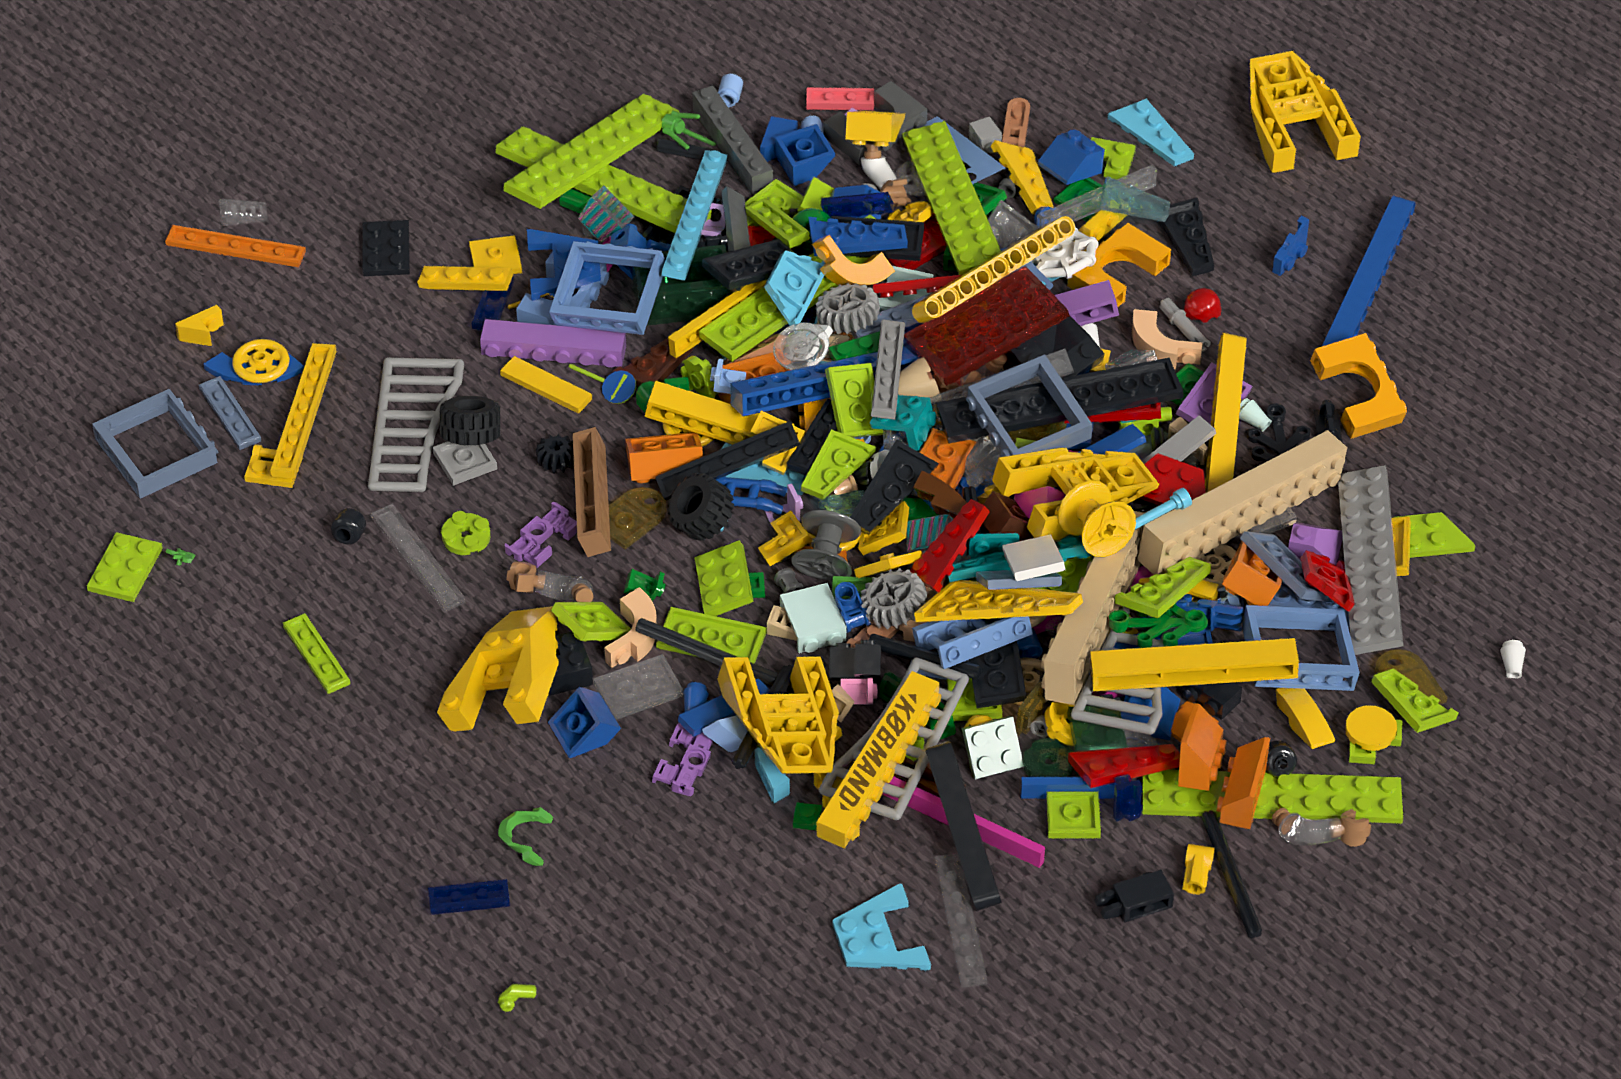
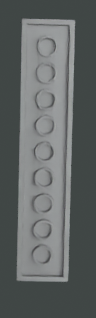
[1338,465,1403,655]

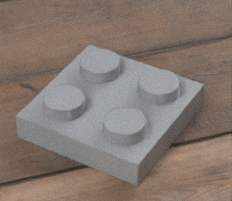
[433,442,497,486]

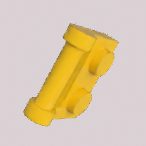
[244,444,303,488]

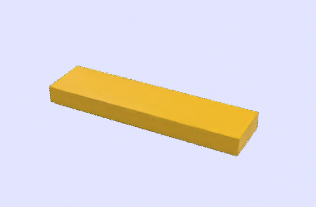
[500,356,592,414]

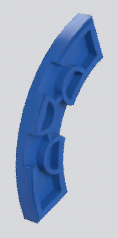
[204,352,304,385]

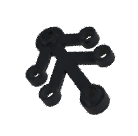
[1248,403,1311,462]

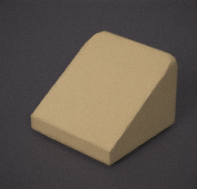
[832,684,855,722]

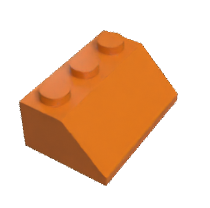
[625,432,703,483]
[1178,703,1227,791]
[1216,737,1270,829]

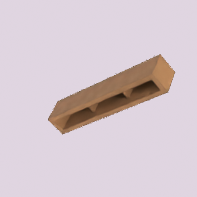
[573,427,611,557]

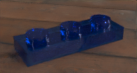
[821,192,895,218]
[471,277,514,331]
[428,879,510,915]

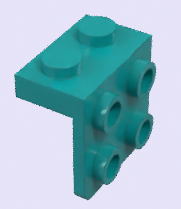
[870,395,936,451]
[967,533,1019,560]

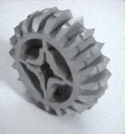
[816,283,880,334]
[861,568,928,630]

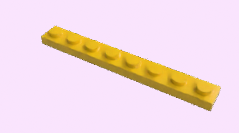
[270,343,336,479]

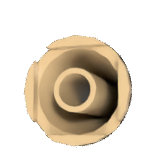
[898,357,941,404]

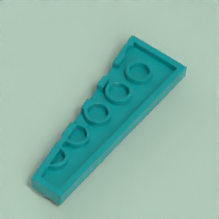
[948,535,1091,582]

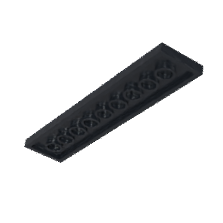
[936,357,1183,444]

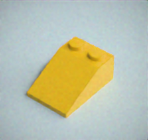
[846,111,905,146]

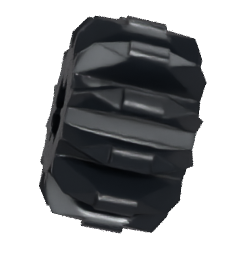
[536,433,574,474]

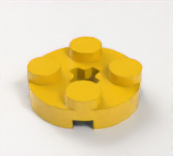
[1044,701,1094,748]

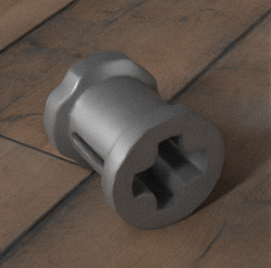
[774,568,804,594]

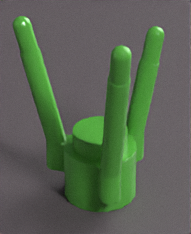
[662,110,716,149]

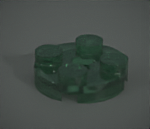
[1023,738,1074,777]

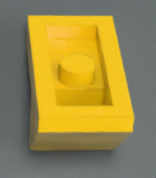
[175,305,224,346]

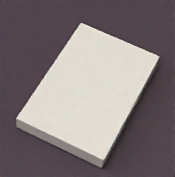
[1002,534,1065,581]

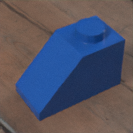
[760,116,798,162]

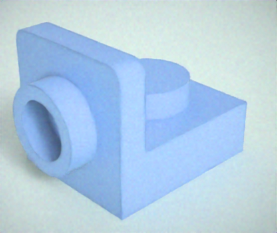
[710,359,746,394]

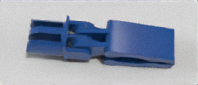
[1140,594,1243,632]

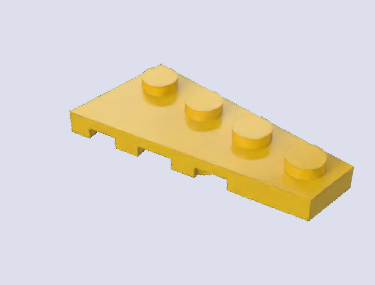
[990,140,1054,215]

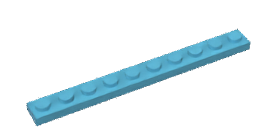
[662,150,728,281]

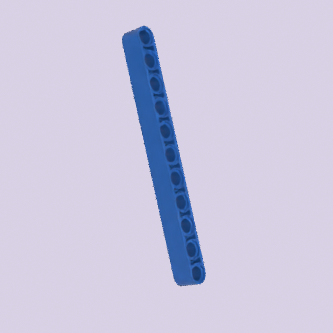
[1322,195,1416,376]

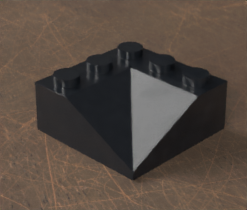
[1003,305,1105,384]

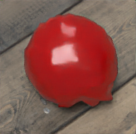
[1184,288,1221,323]

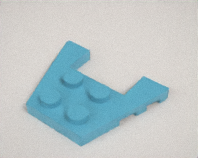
[832,884,931,970]

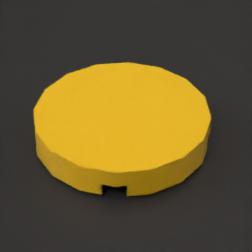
[887,201,933,222]
[1345,706,1397,751]

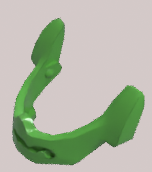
[498,807,553,866]

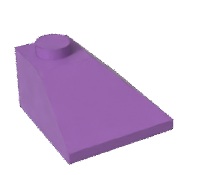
[1288,522,1343,565]

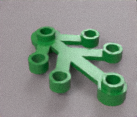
[1109,603,1208,648]

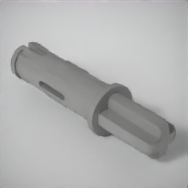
[1159,298,1211,351]

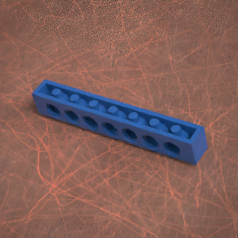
[730,346,917,416]

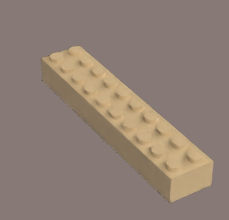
[1137,430,1347,575]
[1041,511,1144,705]

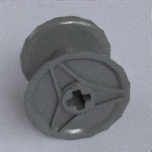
[792,510,861,581]

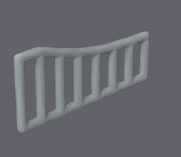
[368,358,464,492]
[1071,606,1178,735]
[819,658,969,820]

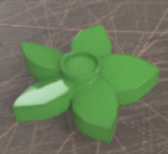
[166,548,195,566]

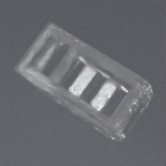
[219,199,268,226]

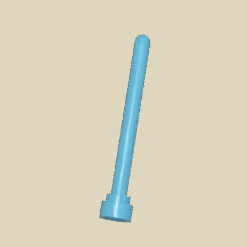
[1135,487,1192,530]

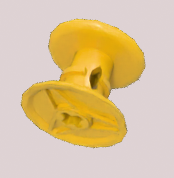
[1058,480,1136,557]

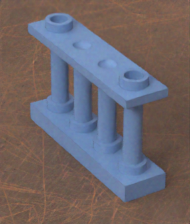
[912,616,1033,669]

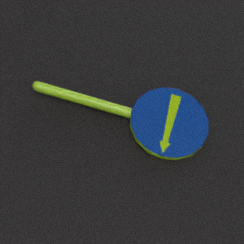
[569,364,636,404]

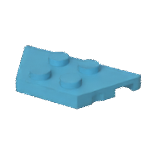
[764,251,825,330]

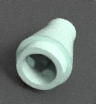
[1239,398,1272,432]

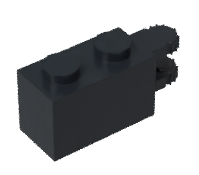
[1094,870,1174,923]

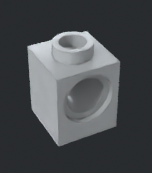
[969,117,1002,153]

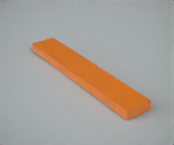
[165,225,306,267]

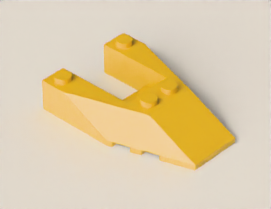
[1250,51,1361,173]
[992,448,1159,541]
[437,606,559,731]
[717,657,839,773]

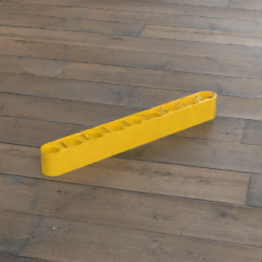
[912,216,1075,323]
[1205,333,1247,493]

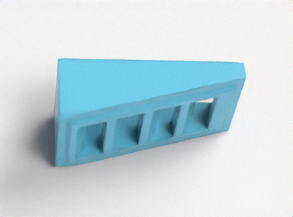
[755,747,790,803]

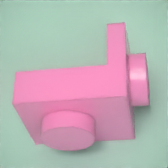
[840,678,877,705]

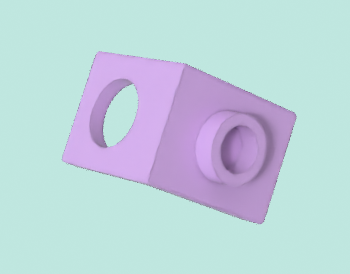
[701,203,726,238]
[765,484,803,528]

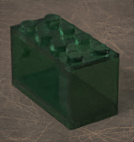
[632,245,733,326]

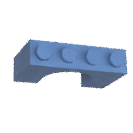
[516,251,609,326]

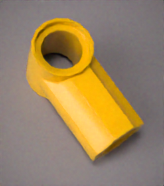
[1183,844,1214,895]

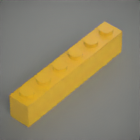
[644,381,794,444]

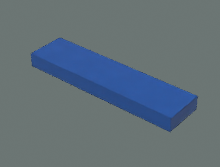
[678,678,770,737]
[1021,777,1126,798]

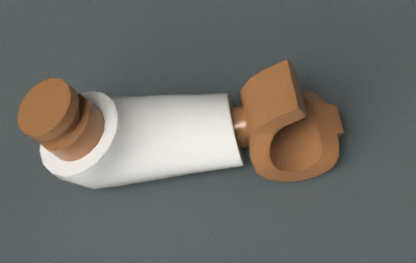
[861,142,911,207]

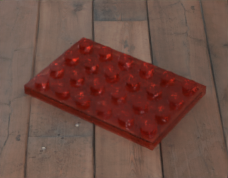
[904,266,1070,386]

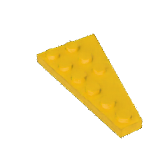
[914,580,1083,622]

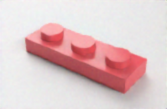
[806,88,874,110]

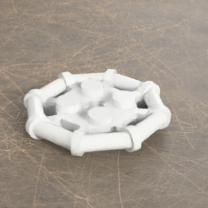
[1018,228,1099,279]

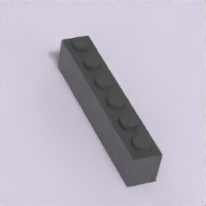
[692,85,773,195]

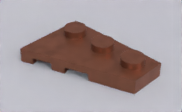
[613,338,694,387]

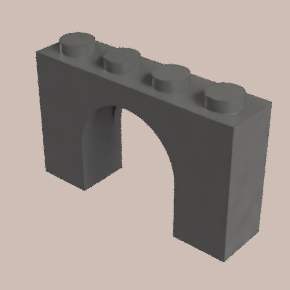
[823,81,927,165]

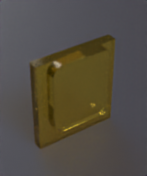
[1016,681,1044,736]

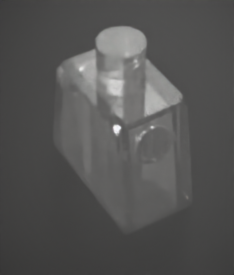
[964,437,1002,488]

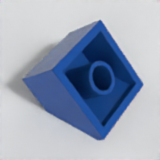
[775,124,835,186]
[1038,129,1105,185]
[548,687,621,758]
[1121,687,1181,740]

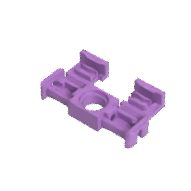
[505,502,577,568]
[652,723,713,796]

